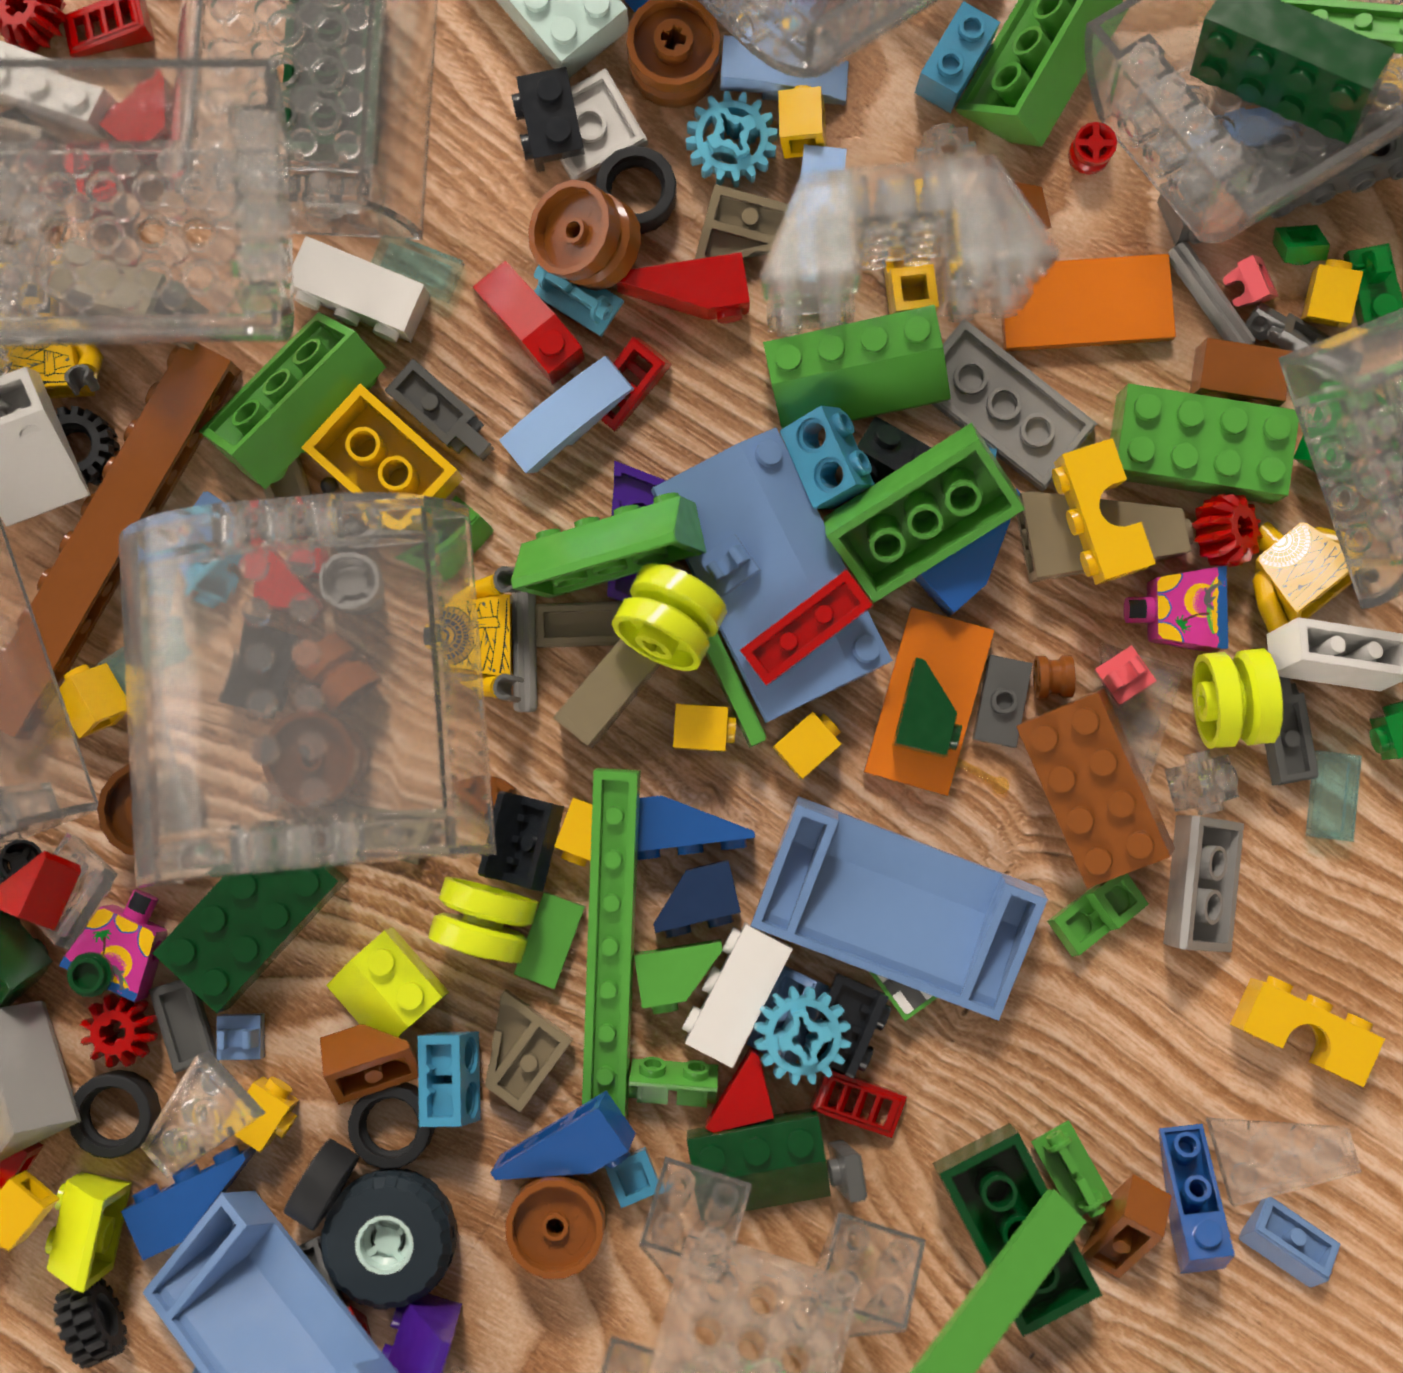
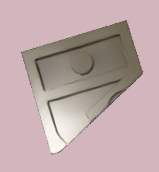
[695,184,797,259]
[485,989,574,1112]

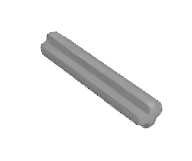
[1167,241,1255,345]
[512,591,537,712]

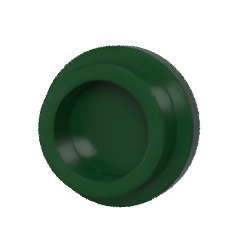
[67,952,114,997]

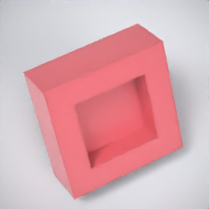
[1223,255,1278,307]
[1094,645,1157,707]

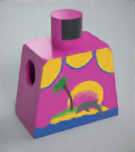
[1124,566,1228,652]
[59,889,167,1002]

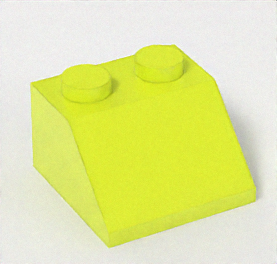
[326,927,449,1037]
[45,1172,132,1292]

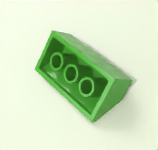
[955,0,1125,147]
[763,305,951,429]
[199,312,386,489]
[511,493,707,598]

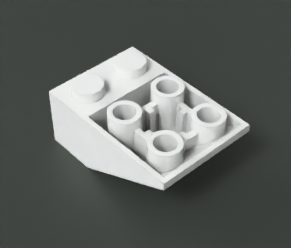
[0,367,91,527]

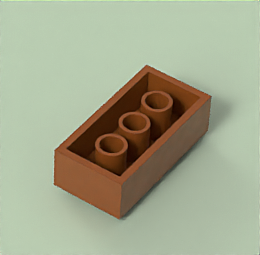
[1016,688,1175,888]

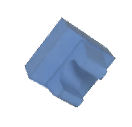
[698,533,761,596]
[217,1013,265,1060]

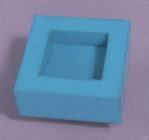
[605,1147,662,1208]

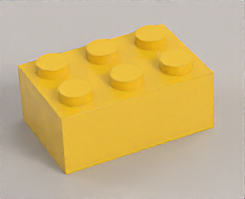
[301,384,464,542]

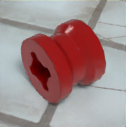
[1068,122,1117,175]

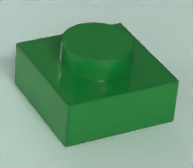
[1272,225,1330,265]

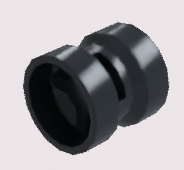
[0,840,42,884]

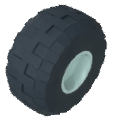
[320,1169,458,1310]

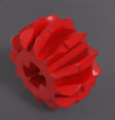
[0,0,69,53]
[1191,493,1263,567]
[80,993,158,1068]

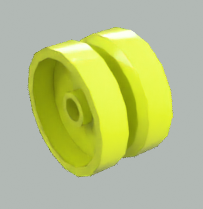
[611,563,728,671]
[1192,648,1283,749]
[428,877,539,963]

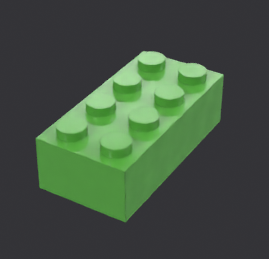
[1110,383,1300,504]
[823,422,1025,603]

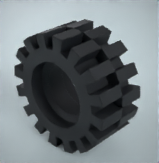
[56,406,120,487]
[53,1278,127,1369]

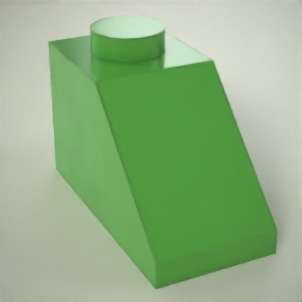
[634,939,723,1014]

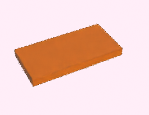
[997,254,1176,352]
[864,607,994,796]

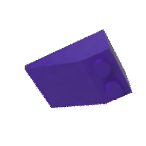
[382,1293,462,1373]

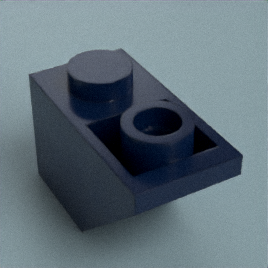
[653,860,741,938]

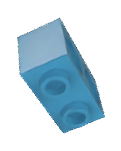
[915,1,1000,114]
[779,406,874,509]
[418,1031,481,1127]

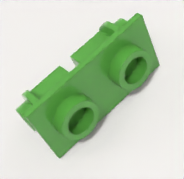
[629,1057,718,1108]
[1030,1120,1112,1218]

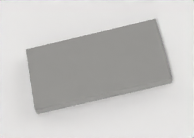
[932,318,1097,492]

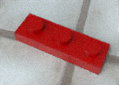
[740,569,874,686]

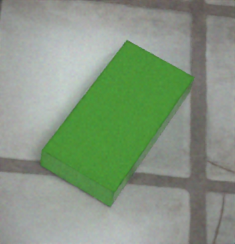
[514,891,586,989]

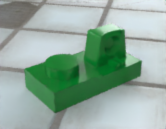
[1343,243,1403,337]

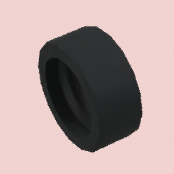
[596,146,677,234]
[69,1070,161,1159]
[348,1082,435,1169]
[283,1139,359,1231]

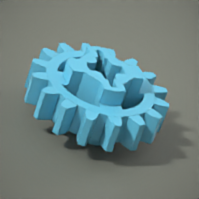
[686,91,778,188]
[754,986,851,1085]

